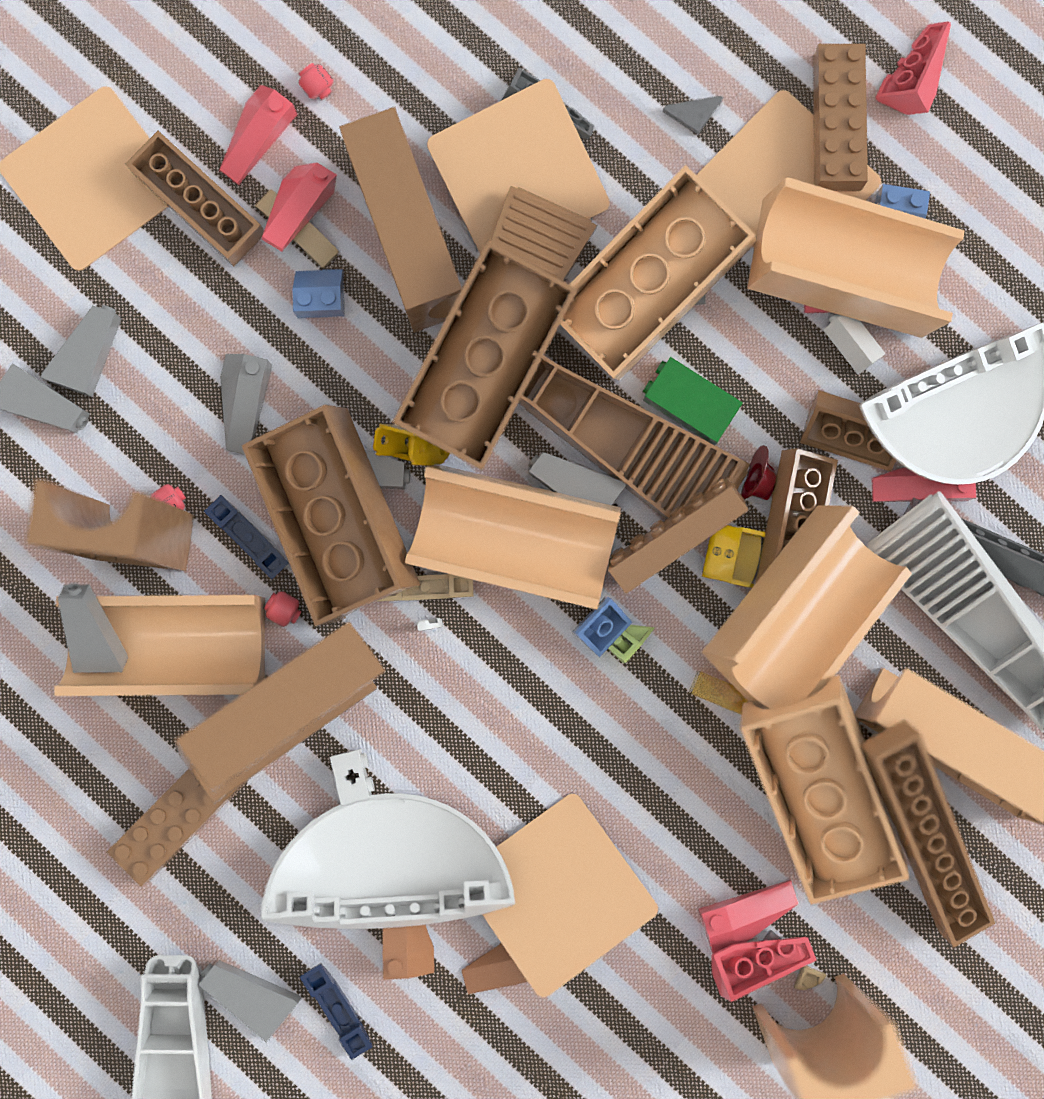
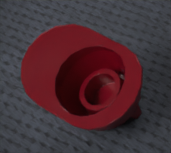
[741,445,777,500]

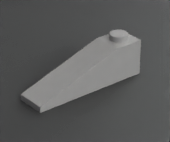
[220,354,272,455]

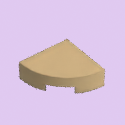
[793,965,827,990]

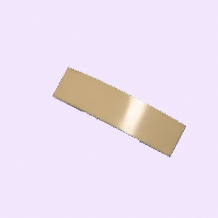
[255,189,339,269]
[377,574,474,602]

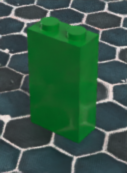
[642,357,743,445]

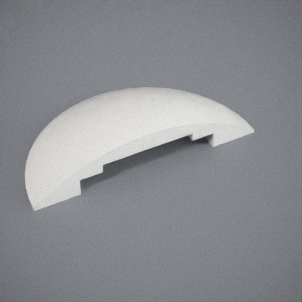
[859,322,1044,485]
[261,793,515,929]

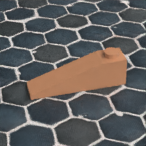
[382,924,435,980]
[461,943,528,994]

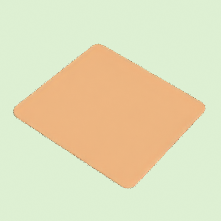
[427,79,610,254]
[0,86,168,271]
[696,90,881,247]
[482,794,658,997]

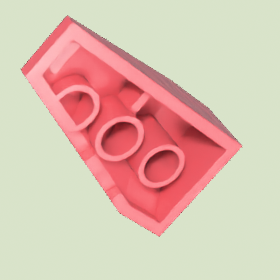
[875,21,951,115]
[220,85,297,185]
[262,162,337,252]
[872,467,976,502]
[698,880,799,954]
[712,937,816,1002]

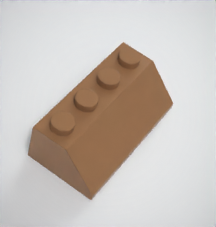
[800,390,896,472]

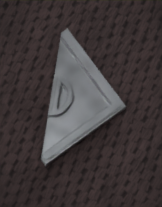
[663,96,723,135]

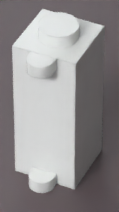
[824,314,886,374]

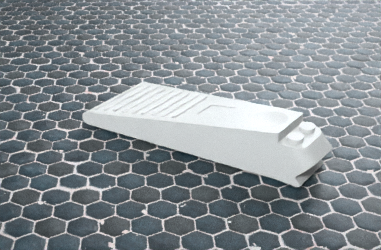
[867,492,1044,733]
[132,955,212,1099]

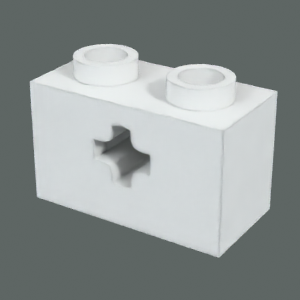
[330,749,375,805]

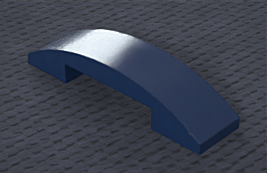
[204,495,289,580]
[300,963,373,1060]

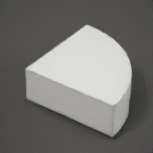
[417,618,443,631]

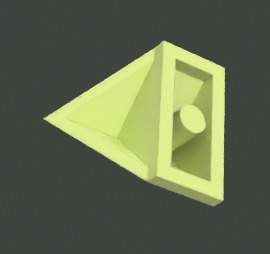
[608,625,655,663]

